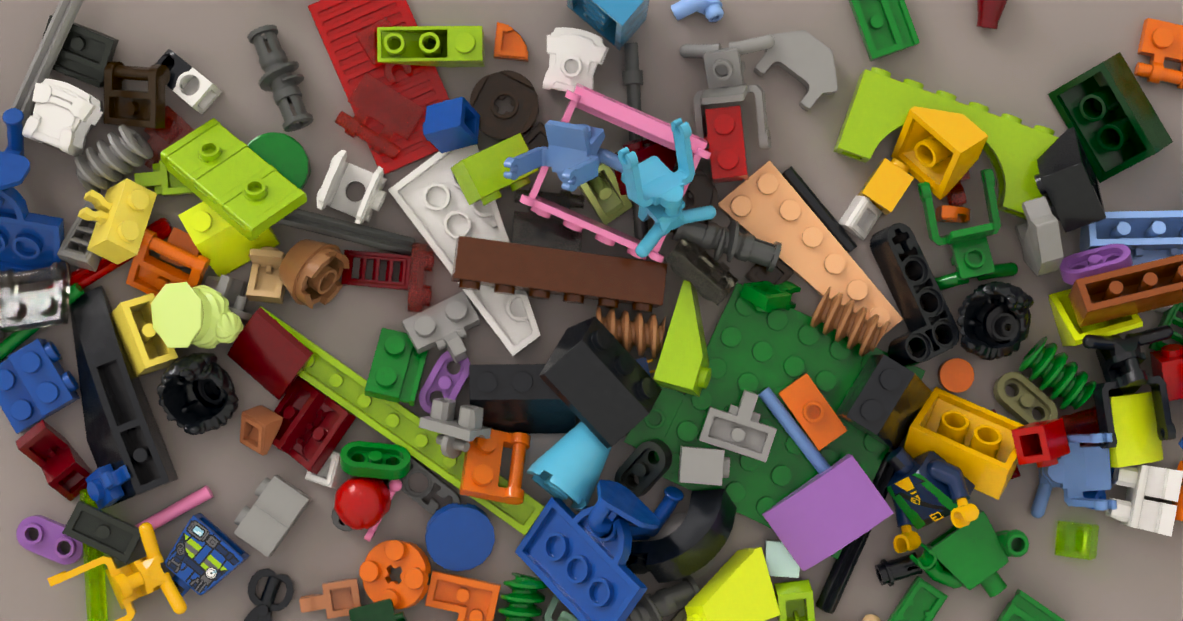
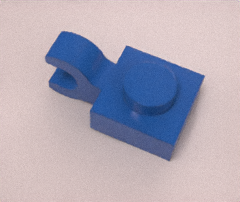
[85,464,131,510]

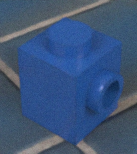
[423,97,480,153]

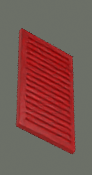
[308,0,450,175]

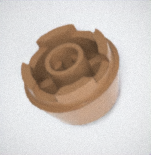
[279,239,349,309]

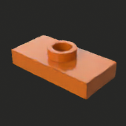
[777,373,848,451]

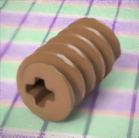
[810,287,890,357]
[596,306,666,358]

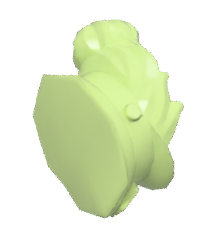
[151,282,244,349]

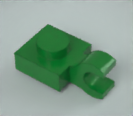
[741,281,801,313]

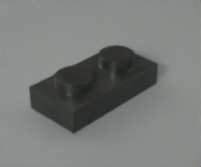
[62,500,141,563]

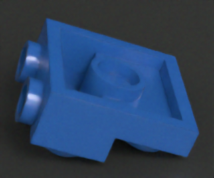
[0,338,80,434]

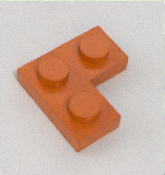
[425,570,501,621]

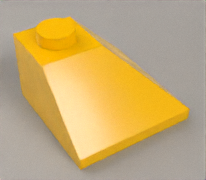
[891,106,988,200]

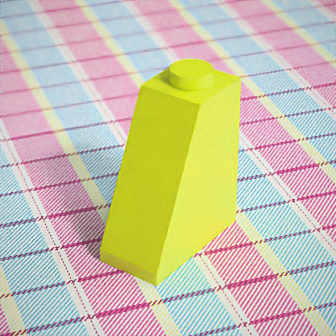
[685,547,781,621]

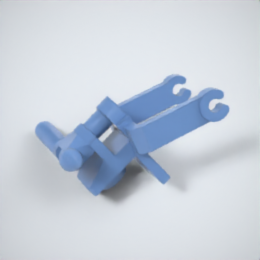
[503,120,623,192]
[1031,433,1117,518]

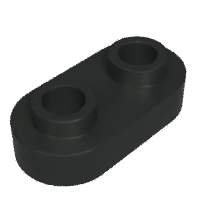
[614,439,672,497]

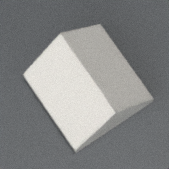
[838,195,882,241]

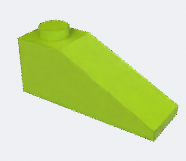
[653,280,711,397]

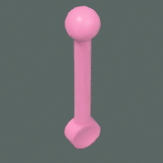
[364,479,402,542]

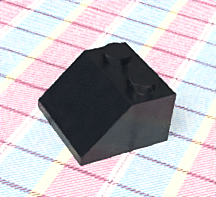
[1034,127,1106,233]

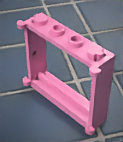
[519,83,711,263]

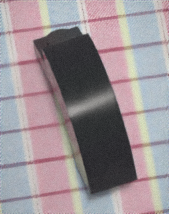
[626,489,737,583]

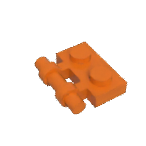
[1134,18,1183,89]

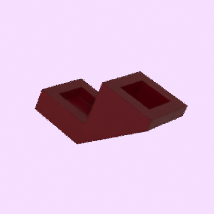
[15,419,93,501]

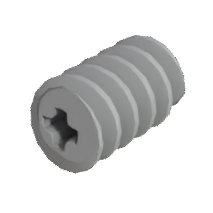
[74,124,154,193]

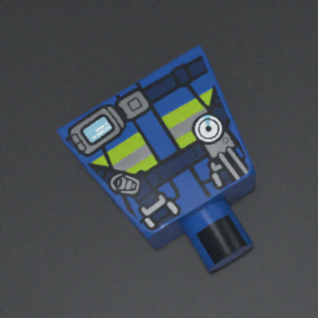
[164,513,250,597]

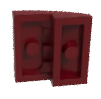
[227,307,313,400]
[272,376,356,475]

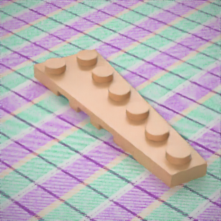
[718,160,903,337]

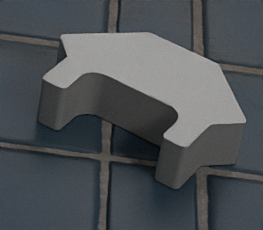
[754,30,838,111]
[1015,196,1064,276]

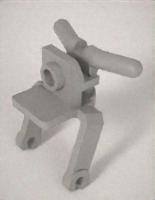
[680,35,775,149]

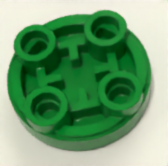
[247,132,311,190]

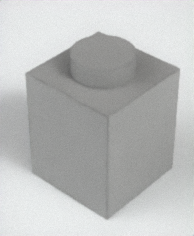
[678,445,730,486]

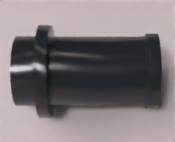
[875,552,923,587]

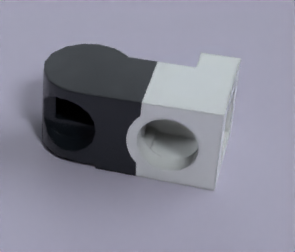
[155,49,223,115]

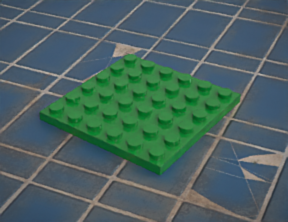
[655,283,925,559]

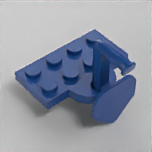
[0,108,66,281]
[515,479,684,621]

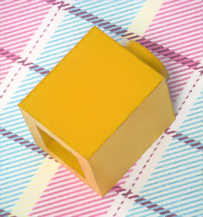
[857,158,914,215]

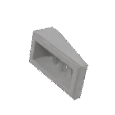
[57,201,102,272]

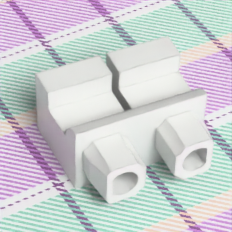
[1105,464,1183,537]

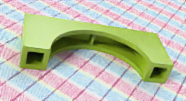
[833,67,1059,220]

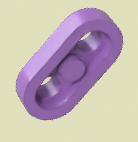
[1060,244,1133,285]
[419,351,471,414]
[16,515,87,565]

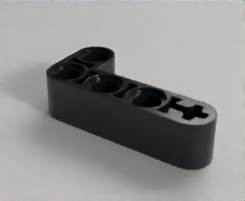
[870,223,960,368]

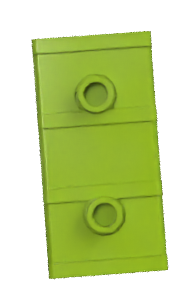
[160,118,307,241]

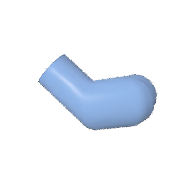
[671,0,724,22]

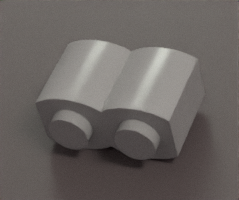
[234,475,312,557]

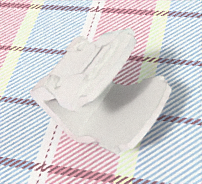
[542,27,609,92]
[22,78,104,157]
[316,150,387,224]

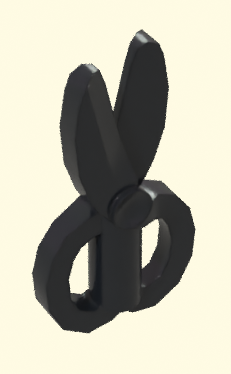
[244,568,295,621]

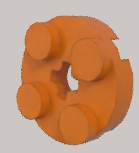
[359,540,431,609]

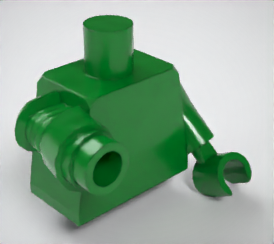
[909,510,1029,598]

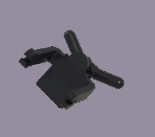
[1082,325,1176,449]

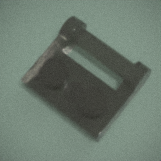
[0,261,71,333]

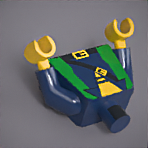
[886,446,979,553]

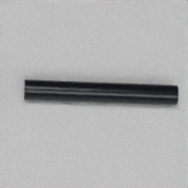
[782,166,857,253]

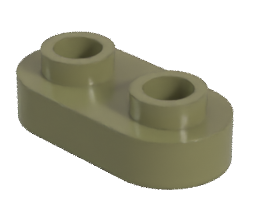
[993,372,1058,425]

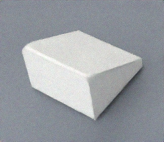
[305,451,350,489]

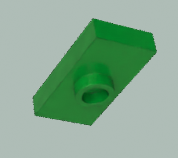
[624,386,685,456]
[887,576,948,621]

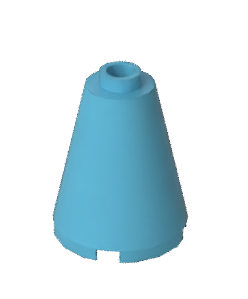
[526,421,612,512]

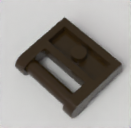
[104,61,170,129]

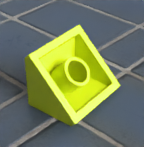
[1049,288,1143,346]

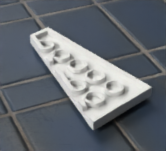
[388,144,541,356]

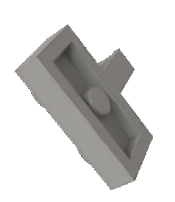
[402,291,480,364]
[699,389,777,462]

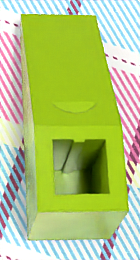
[377,26,485,68]

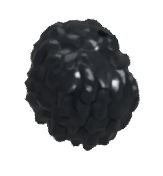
[957,281,1034,361]
[157,353,239,435]

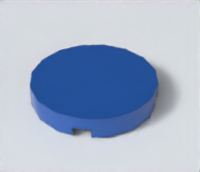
[425,503,495,572]

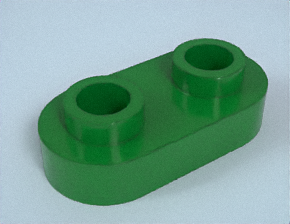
[340,441,411,480]

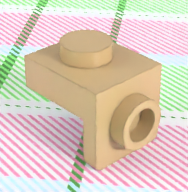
[246,247,286,304]

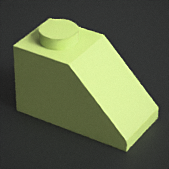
[578,163,633,225]

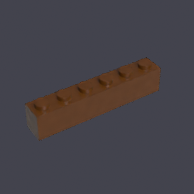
[451,236,667,313]

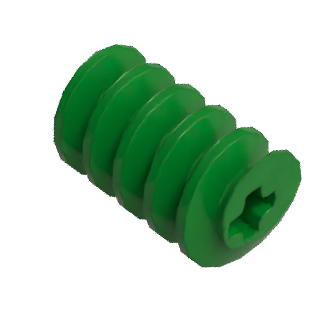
[1018,336,1098,410]
[497,573,548,621]

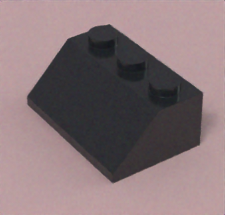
[539,316,662,449]
[469,364,576,434]

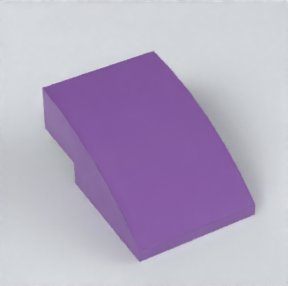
[762,454,894,572]

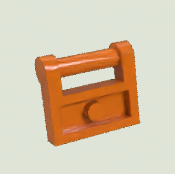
[126,229,210,297]
[459,429,531,505]

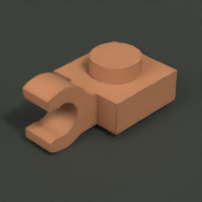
[299,577,362,619]

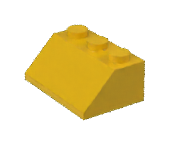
[904,387,1024,500]

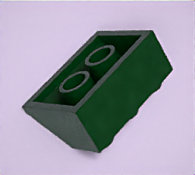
[1048,52,1173,183]

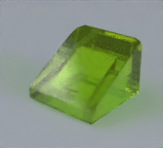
[1055,520,1099,560]

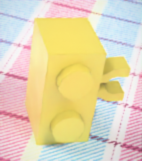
[78,178,157,265]
[111,293,178,378]

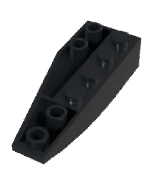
[70,286,178,505]

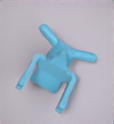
[618,118,716,258]

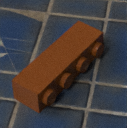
[1068,254,1183,327]

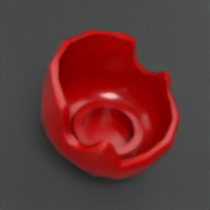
[334,476,391,530]

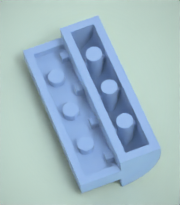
[1080,210,1183,266]

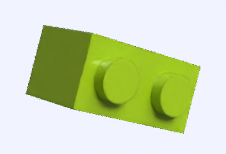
[451,133,539,206]

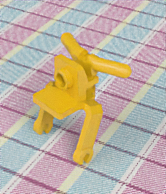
[47,522,187,621]

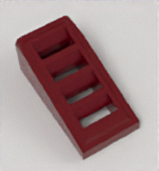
[341,250,414,291]

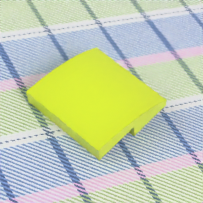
[1109,391,1164,468]

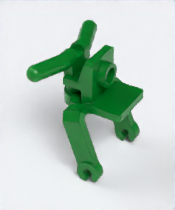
[918,168,1018,291]

